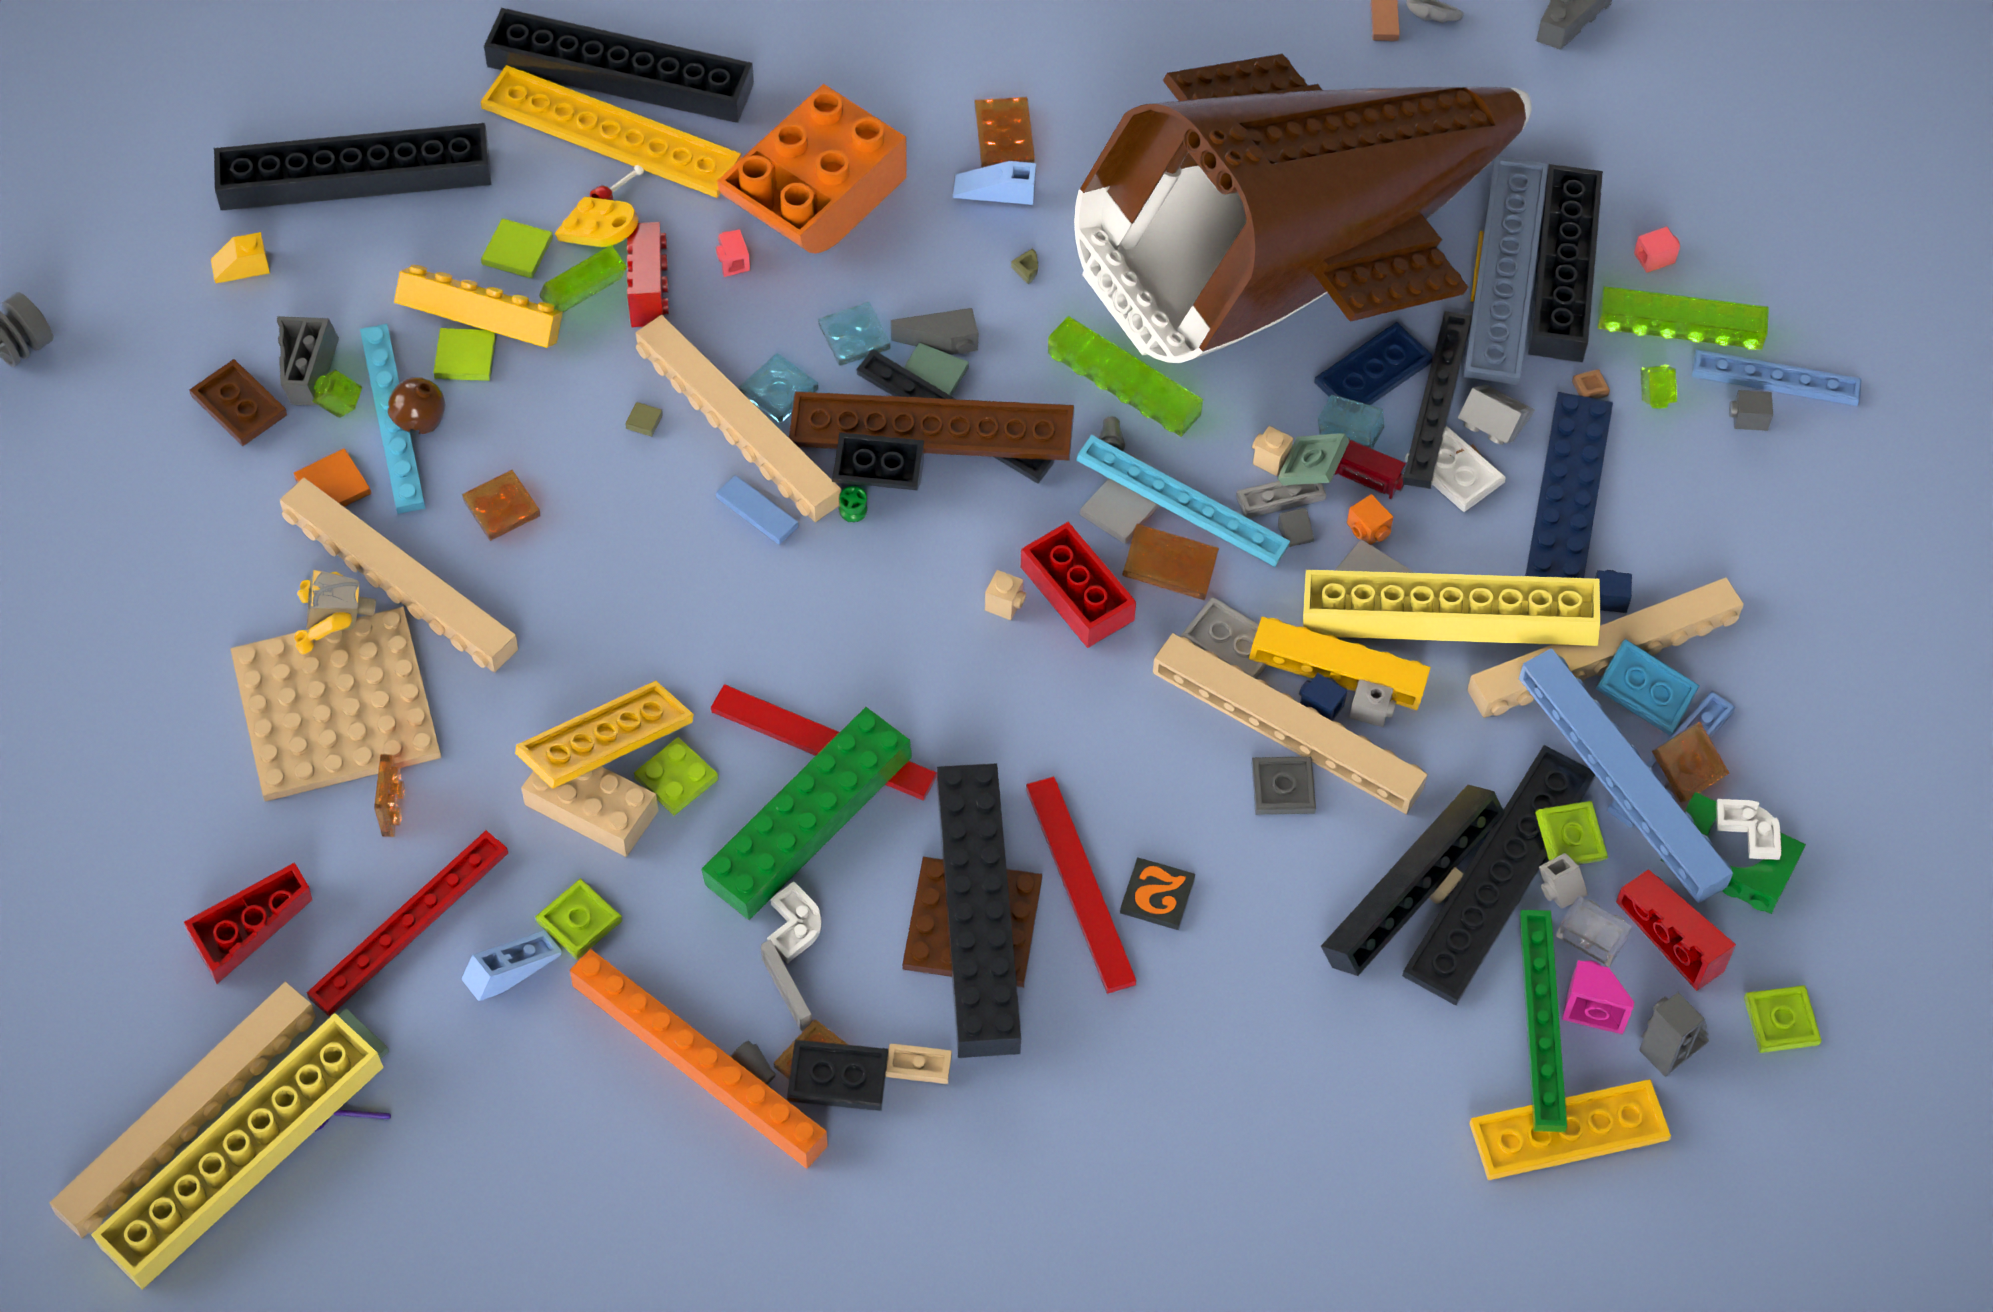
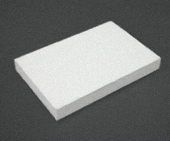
[1405,426,1506,512]

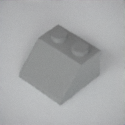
[1458,385,1535,445]

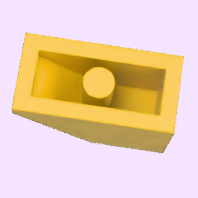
[211,232,270,284]

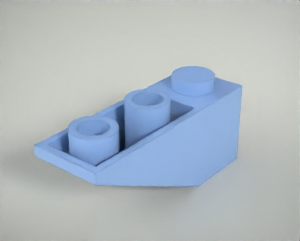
[953,161,1036,205]

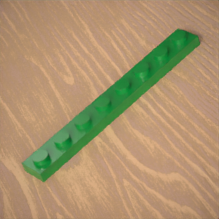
[1519,910,1567,1132]

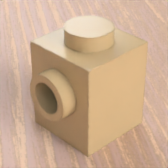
[1252,426,1294,476]
[985,570,1026,620]

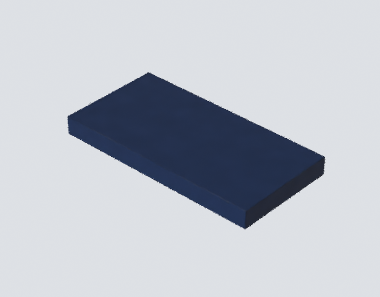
[1314,322,1433,418]

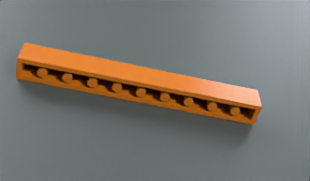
[570,949,828,1169]

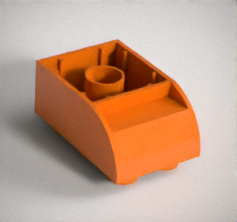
[717,84,907,253]

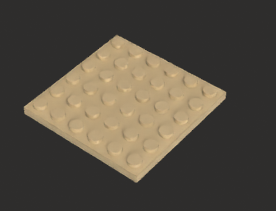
[230,607,441,802]

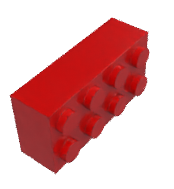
[1020,522,1136,648]

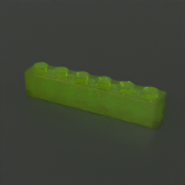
[1597,286,1769,350]
[1048,316,1203,437]

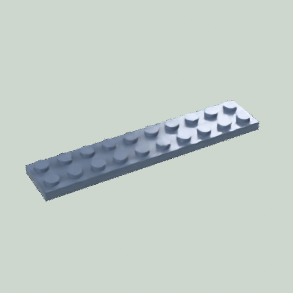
[1464,156,1549,385]

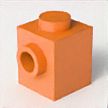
[1347,494,1393,545]

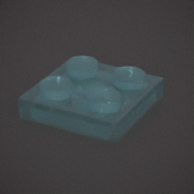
[818,302,891,366]
[739,353,818,423]

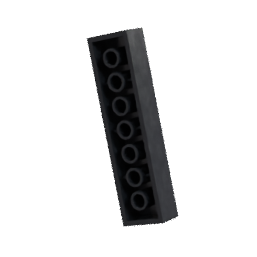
[1528,164,1603,362]

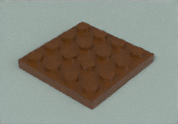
[902,857,1043,988]

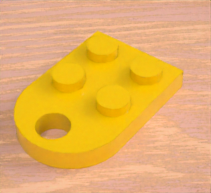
[554,197,638,247]

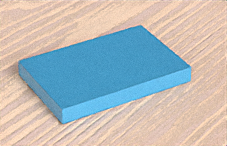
[1595,639,1700,736]

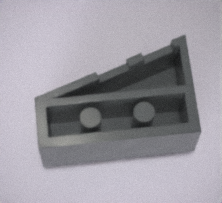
[1536,0,1612,50]
[277,316,339,406]
[1639,992,1709,1077]

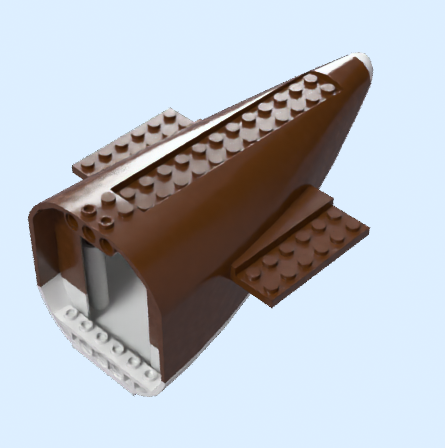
[1074,53,1532,363]

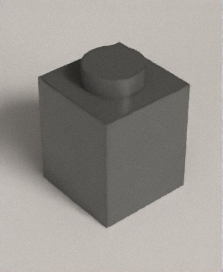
[1729,390,1773,431]

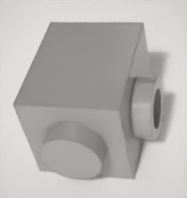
[1349,679,1396,727]
[1539,853,1588,908]

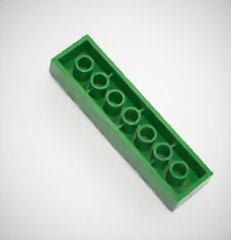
[701,707,912,920]

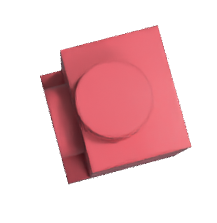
[716,229,750,277]

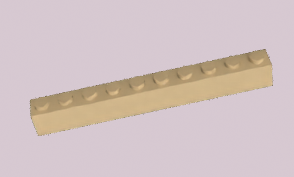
[636,315,841,523]
[280,478,518,673]
[1467,577,1744,718]
[1153,633,1428,815]
[49,982,316,1238]

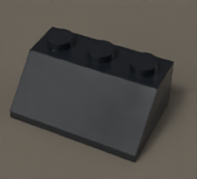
[832,432,924,490]

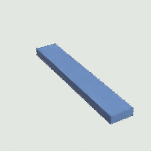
[1691,349,1862,406]
[1607,691,1736,828]

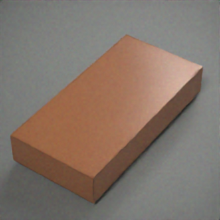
[1371,0,1399,41]

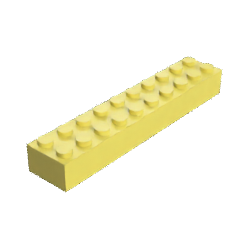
[1303,570,1600,646]
[91,1013,384,1290]

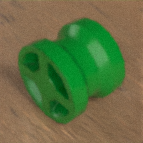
[839,486,867,522]

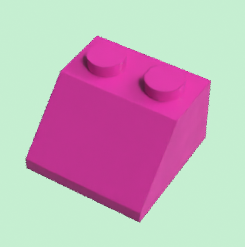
[1562,960,1634,1035]

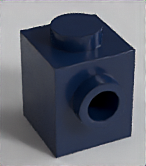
[1595,570,1632,613]
[1299,673,1348,721]

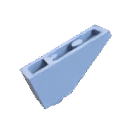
[462,930,562,1001]

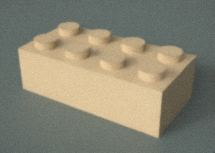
[521,766,658,857]

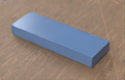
[716,475,799,545]

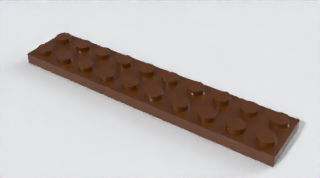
[789,391,1075,461]

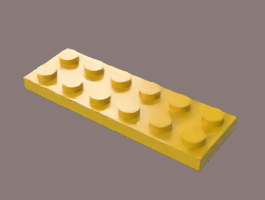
[515,680,694,789]
[1469,1079,1671,1180]

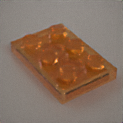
[975,97,1035,168]
[1122,524,1219,600]

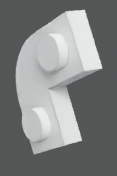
[1716,799,1781,860]
[767,881,821,964]

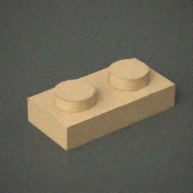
[886,1043,952,1084]

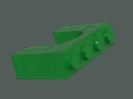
[1660,792,1806,914]

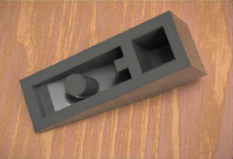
[891,308,979,355]

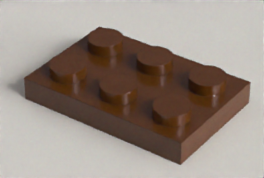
[189,359,287,447]

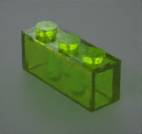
[539,244,627,313]

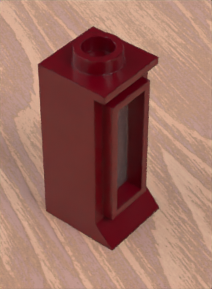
[1334,439,1406,499]

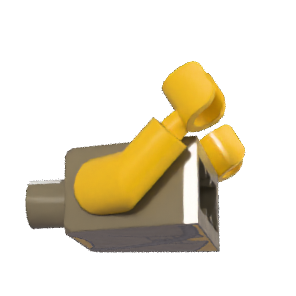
[294,569,376,654]

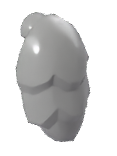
[1406,0,1464,23]

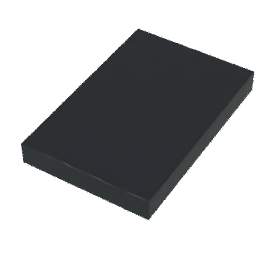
[787,1040,889,1111]

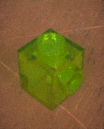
[1640,365,1677,408]
[312,370,362,418]

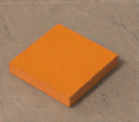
[293,448,371,507]

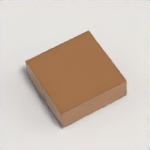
[1572,369,1610,399]

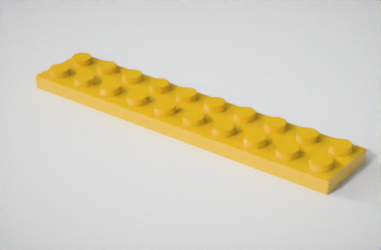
[480,65,742,198]

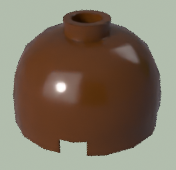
[387,377,446,434]

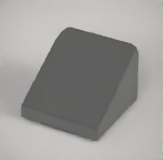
[1278,508,1314,547]

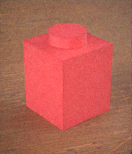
[1634,227,1680,273]

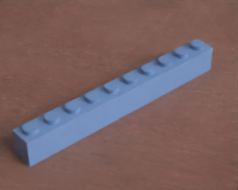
[1519,648,1733,904]

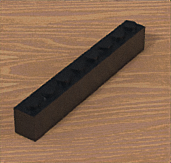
[1321,785,1504,976]

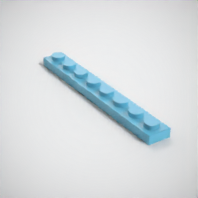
[360,324,425,514]
[1076,435,1290,567]

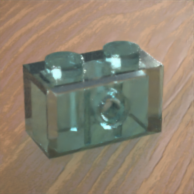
[1317,395,1385,449]

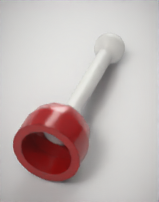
[590,165,644,200]

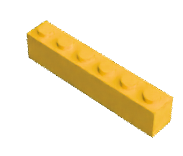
[394,265,563,348]
[1249,616,1431,710]

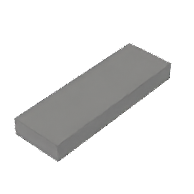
[1236,481,1326,518]
[760,940,812,1032]

